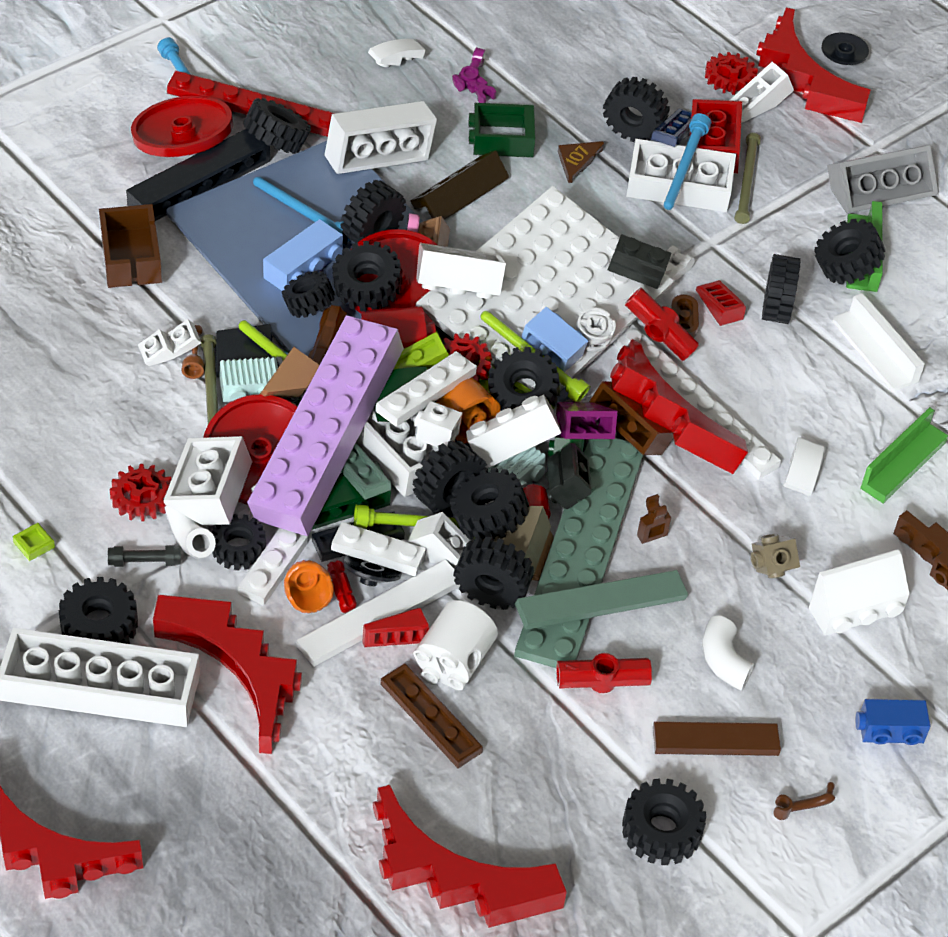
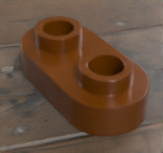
[671,294,699,338]

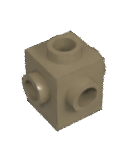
[751,534,800,578]

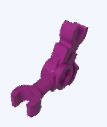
[452,47,496,103]

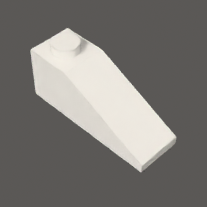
[729,62,794,124]

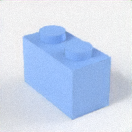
[521,307,588,372]

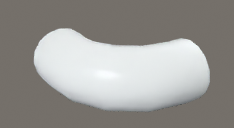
[164,506,216,558]
[702,616,754,691]

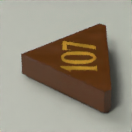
[558,141,604,183]

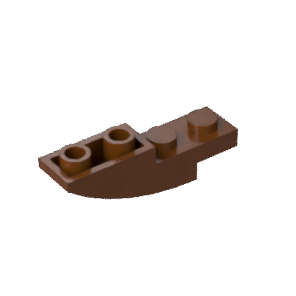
[893,510,948,590]

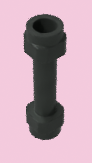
[108,545,181,567]

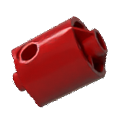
[361,306,436,349]

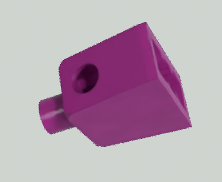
[556,402,617,439]

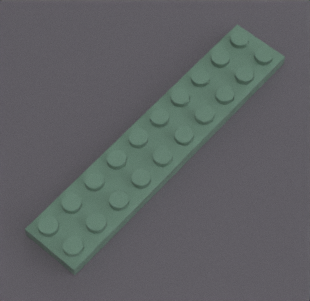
[514,438,644,668]

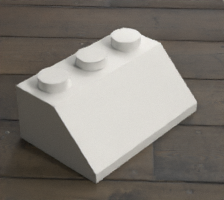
[416,243,506,299]
[466,395,561,468]
[164,436,252,525]
[809,549,909,636]

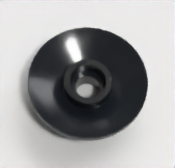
[821,32,869,65]
[343,555,402,586]

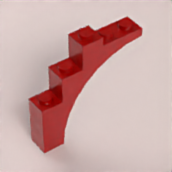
[756,7,871,123]
[610,339,748,474]
[153,595,302,754]
[373,785,567,928]
[0,786,143,899]

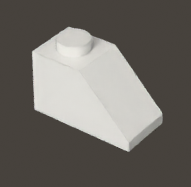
[408,512,470,569]

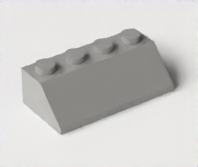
[827,145,939,213]

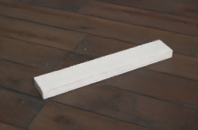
[297,560,460,667]

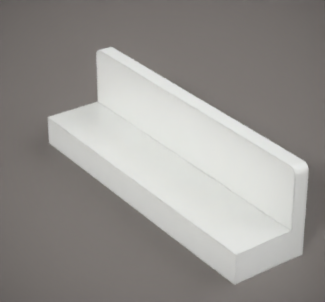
[832,293,925,392]

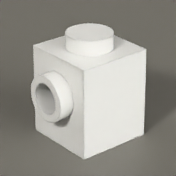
[414,401,462,447]

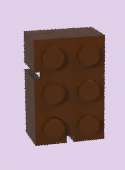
[99,204,162,288]

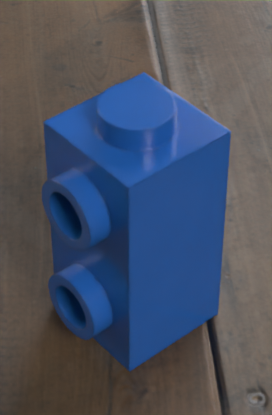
[855,699,931,745]

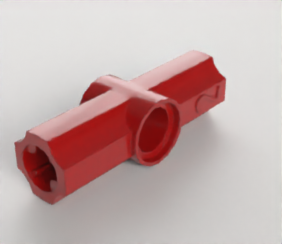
[625,287,699,361]
[556,653,652,693]

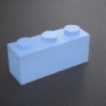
[263,219,343,291]

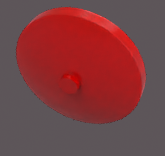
[131,96,233,157]
[350,229,437,313]
[203,394,297,505]

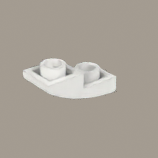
[368,39,425,67]
[138,319,202,366]
[783,437,825,496]

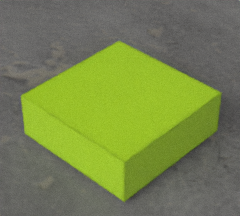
[12,523,55,562]

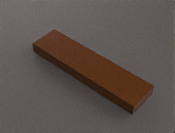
[381,663,483,769]
[652,722,781,756]

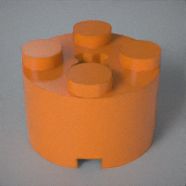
[437,377,500,444]

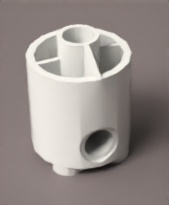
[413,600,498,691]

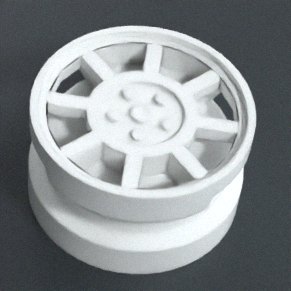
[574,307,616,352]

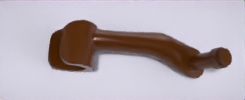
[773,782,835,820]

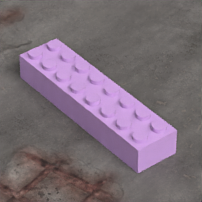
[247,315,404,536]

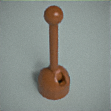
[181,325,204,379]

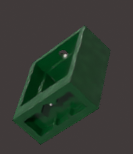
[468,103,535,157]

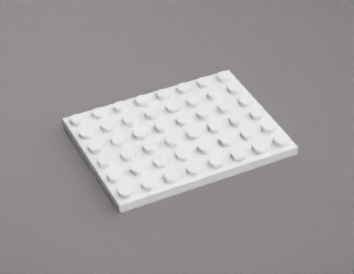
[416,186,674,391]

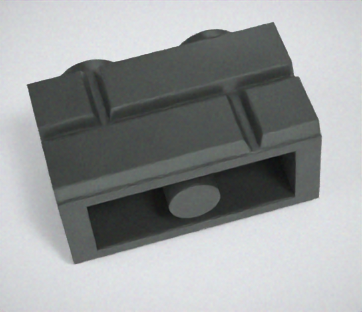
[607,234,672,289]
[545,443,592,510]

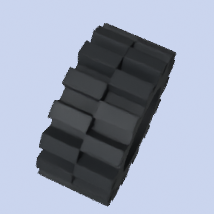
[282,271,335,318]
[212,514,266,571]

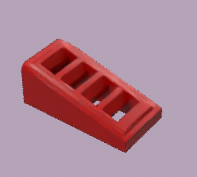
[696,280,746,326]
[362,608,429,647]

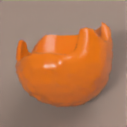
[284,560,334,613]

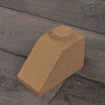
[260,347,320,399]

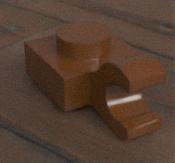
[637,494,672,544]

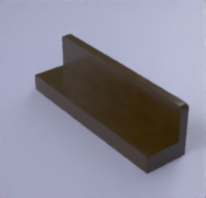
[410,150,509,220]

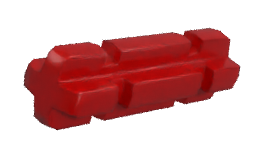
[327,560,357,614]

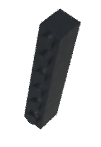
[126,129,270,221]

